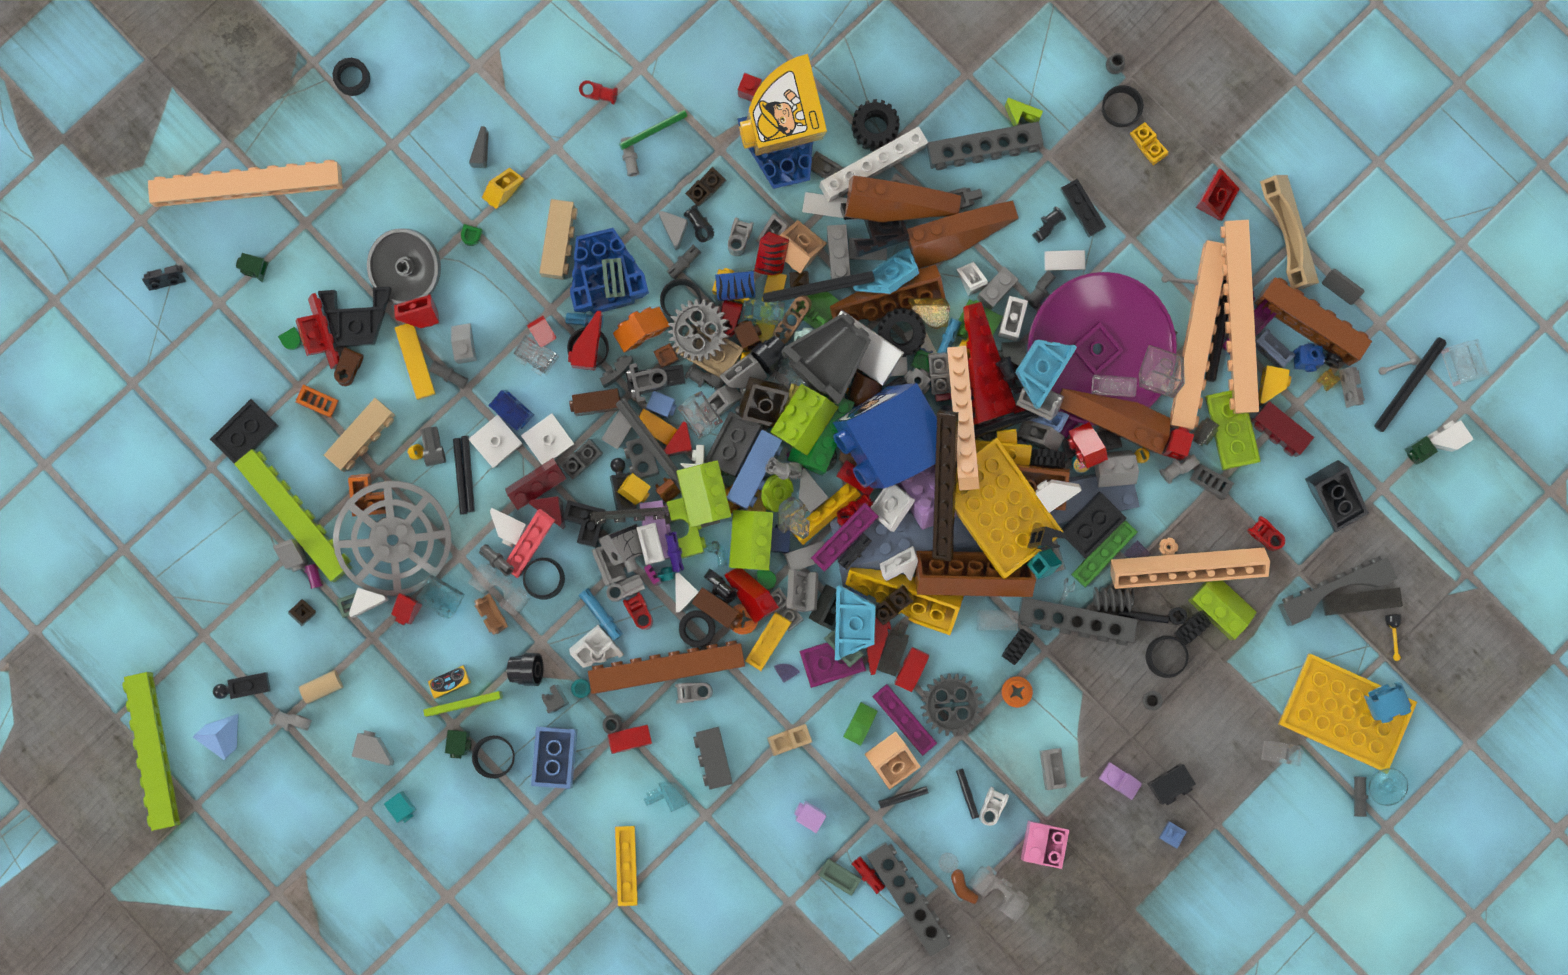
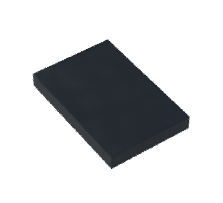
[210,399,279,463]
[1062,491,1127,559]

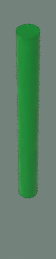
[619,110,687,150]

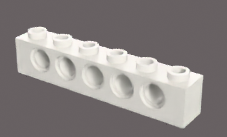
[819,126,928,202]

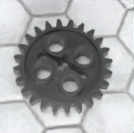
[920,673,984,737]

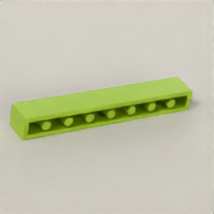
[234,449,353,582]
[122,672,180,831]

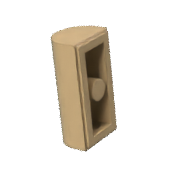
[299,670,344,704]

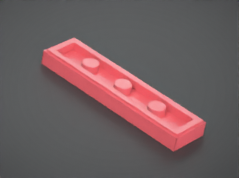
[506,509,555,578]

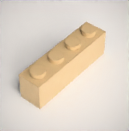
[539,199,578,280]
[324,398,395,472]

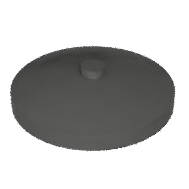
[367,228,441,304]

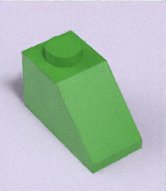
[843,702,878,746]

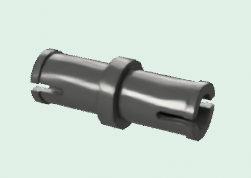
[666,244,701,280]
[429,361,469,389]
[479,544,514,576]
[1352,777,1368,817]

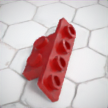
[295,293,340,369]

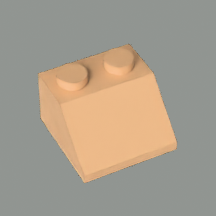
[780,220,827,273]
[865,732,921,790]

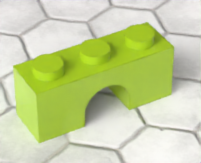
[667,498,707,559]

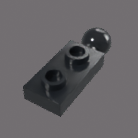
[610,458,637,514]
[212,672,271,699]

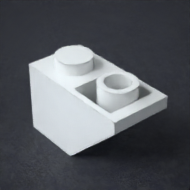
[1427,420,1474,452]

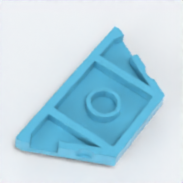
[853,246,919,294]
[1015,340,1077,409]
[835,585,876,660]

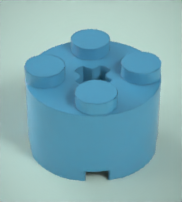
[1364,682,1411,723]

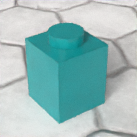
[1027,549,1062,579]
[384,791,416,823]

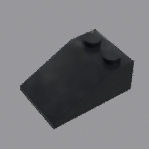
[1305,460,1369,532]

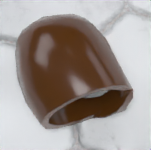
[845,369,883,408]

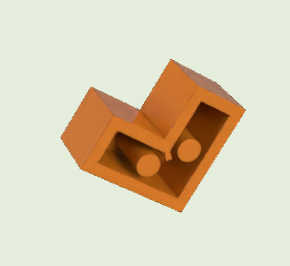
[613,307,670,353]
[348,474,394,517]

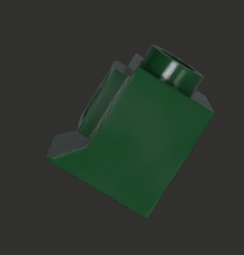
[236,253,269,283]

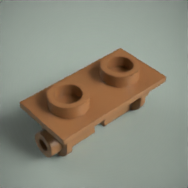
[474,593,508,635]

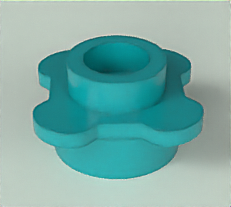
[658,566,677,581]

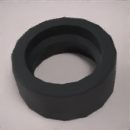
[332,57,370,96]
[679,610,716,647]

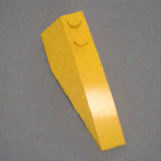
[845,567,964,635]

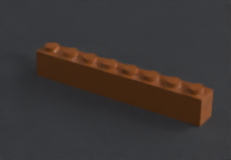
[588,640,745,694]

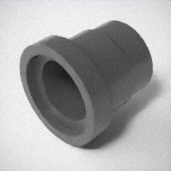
[1106,53,1125,74]
[1143,691,1163,711]
[603,715,622,734]

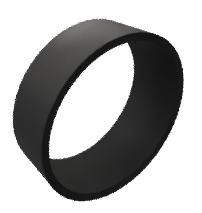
[1102,85,1144,127]
[660,279,702,320]
[567,327,609,367]
[523,558,565,600]
[1146,636,1189,678]
[472,735,515,779]

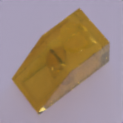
[908,298,950,329]

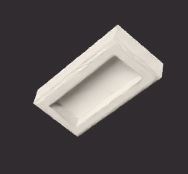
[637,523,665,565]

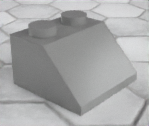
[1094,450,1139,487]

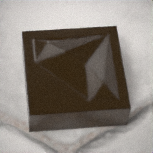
[789,271,809,288]
[288,599,316,626]

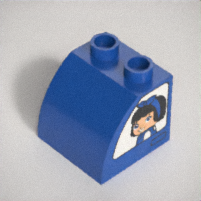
[833,383,937,488]

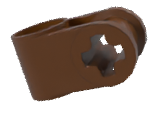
[334,348,364,387]

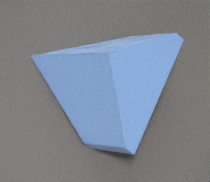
[193,714,238,760]

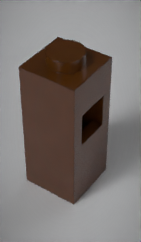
[569,388,620,416]
[692,587,744,630]

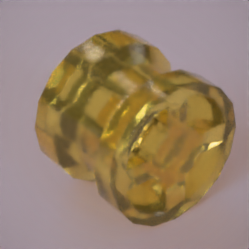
[1316,368,1341,392]

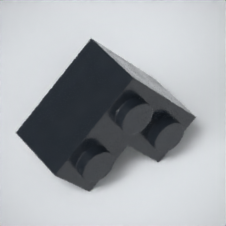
[563,500,607,548]

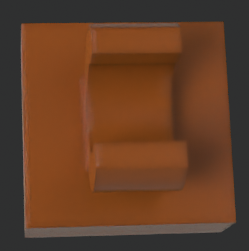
[655,477,681,504]

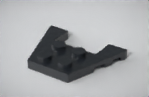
[840,203,909,257]
[318,286,392,347]

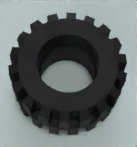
[852,99,900,151]
[878,308,926,357]

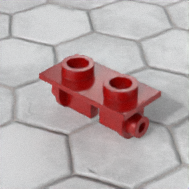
[836,460,874,496]

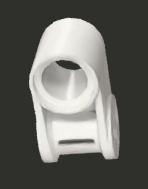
[979,787,1009,826]

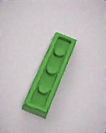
[1071,520,1138,588]

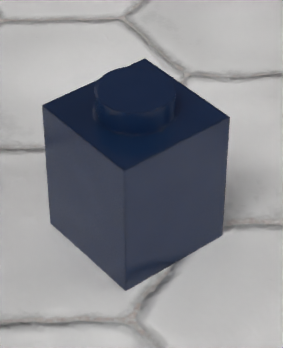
[770,525,791,553]

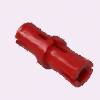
[851,856,886,894]

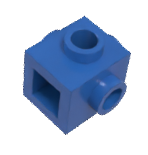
[1293,343,1325,372]

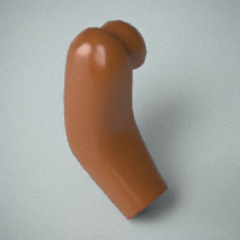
[951,869,978,904]

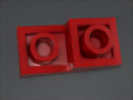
[894,647,929,692]
[607,725,652,754]

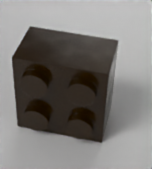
[738,376,790,427]

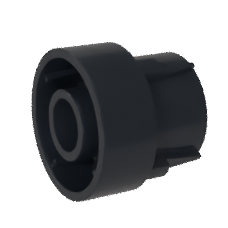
[750,335,786,375]
[507,653,544,686]

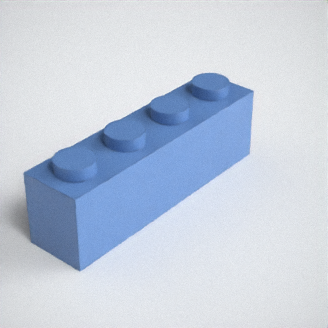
[727,430,784,510]

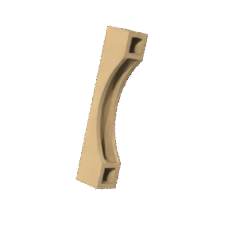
[1260,175,1319,289]

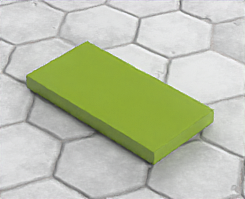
[1205,391,1261,470]

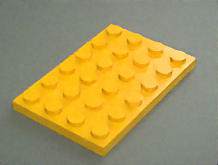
[955,438,1063,579]
[1278,654,1417,773]

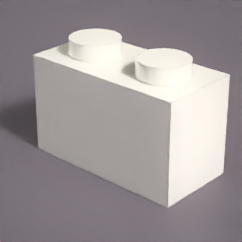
[998,296,1028,341]

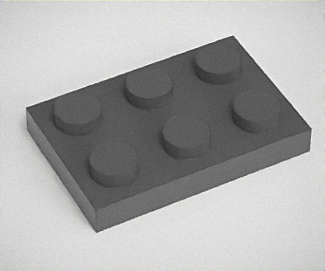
[704,411,764,478]

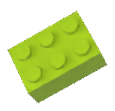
[770,384,838,455]

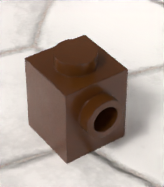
[734,320,763,352]

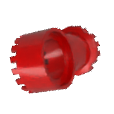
[579,80,618,105]
[837,494,873,526]

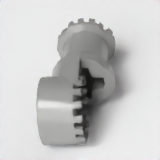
[1159,454,1200,484]
[765,457,802,480]
[269,708,312,731]

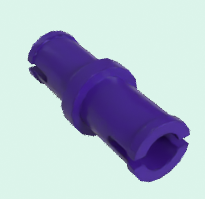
[665,532,684,572]

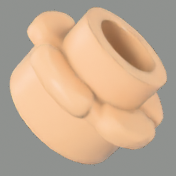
[1159,538,1178,555]

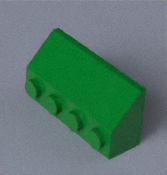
[787,394,854,476]

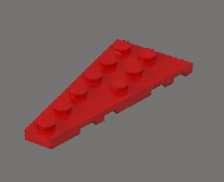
[963,302,1018,425]

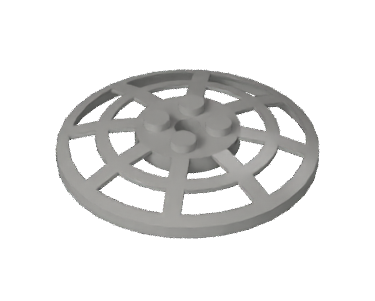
[333,481,451,596]

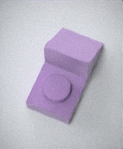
[1099,762,1142,800]

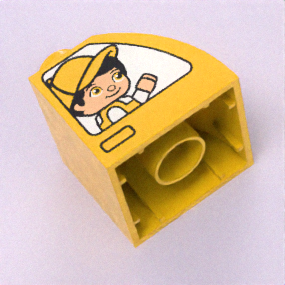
[739,54,827,156]

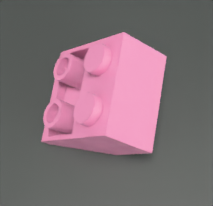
[1021,821,1069,869]

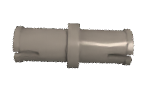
[621,137,639,177]

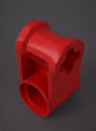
[721,300,743,338]
[1247,516,1286,551]
[623,592,653,630]

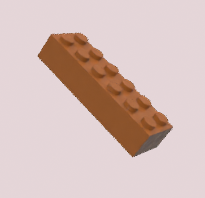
[1254,277,1372,366]
[914,551,1036,597]

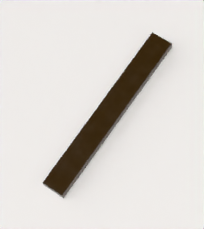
[932,410,959,561]

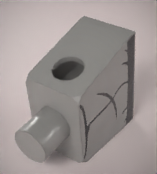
[599,524,643,573]

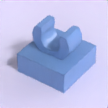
[1159,821,1186,848]

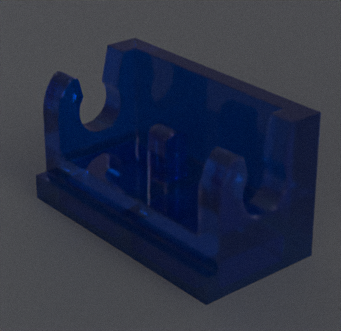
[488,390,534,431]

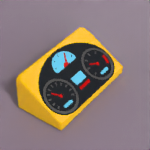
[428,665,471,699]

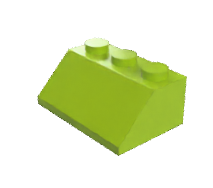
[676,460,732,527]
[729,510,773,571]
[1188,580,1257,640]

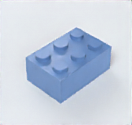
[531,726,577,789]

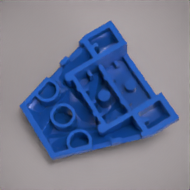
[737,116,813,189]
[570,228,649,313]

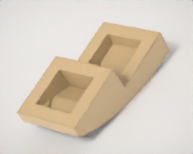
[767,724,812,756]

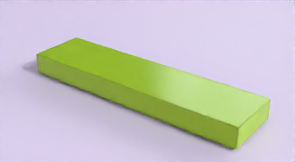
[423,691,503,717]

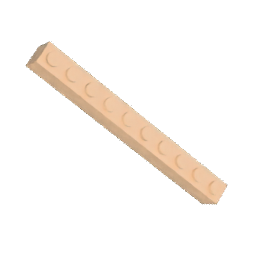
[148,160,343,207]
[1220,220,1259,414]
[1170,240,1226,432]

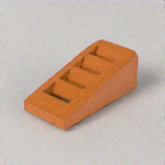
[295,384,339,418]

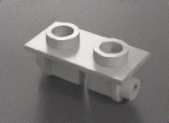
[1339,366,1365,408]

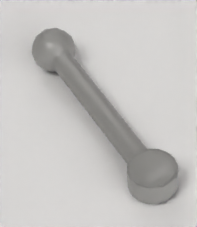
[1161,275,1198,286]
[1378,358,1418,375]

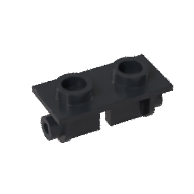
[142,264,186,291]

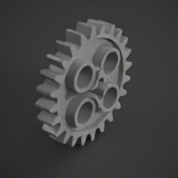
[668,299,730,361]

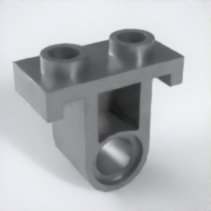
[627,363,668,405]

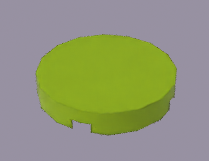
[761,474,794,512]

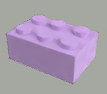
[897,465,957,530]

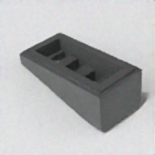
[469,126,489,168]
[1189,463,1234,500]

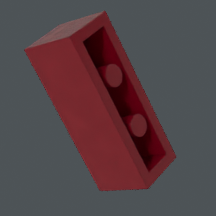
[1251,401,1314,457]
[505,458,566,510]

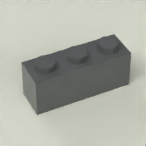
[693,727,733,790]

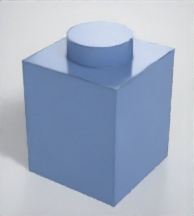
[646,391,677,419]

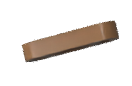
[773,295,812,344]

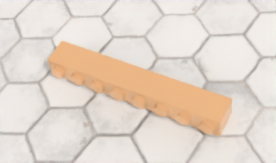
[947,346,979,491]
[1110,548,1270,589]

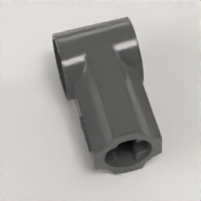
[421,426,446,467]

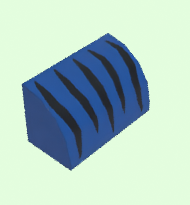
[715,271,756,301]

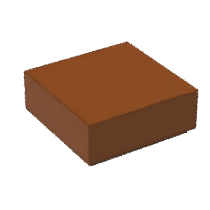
[653,343,679,367]

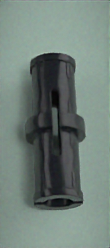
[838,533,872,570]

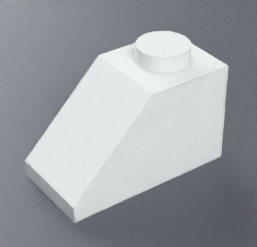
[1036,480,1082,513]
[490,508,528,547]

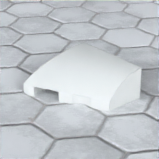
[569,625,624,668]

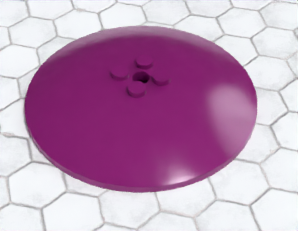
[1028,272,1177,426]

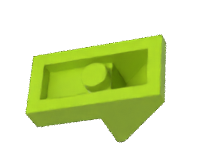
[1005,98,1043,126]

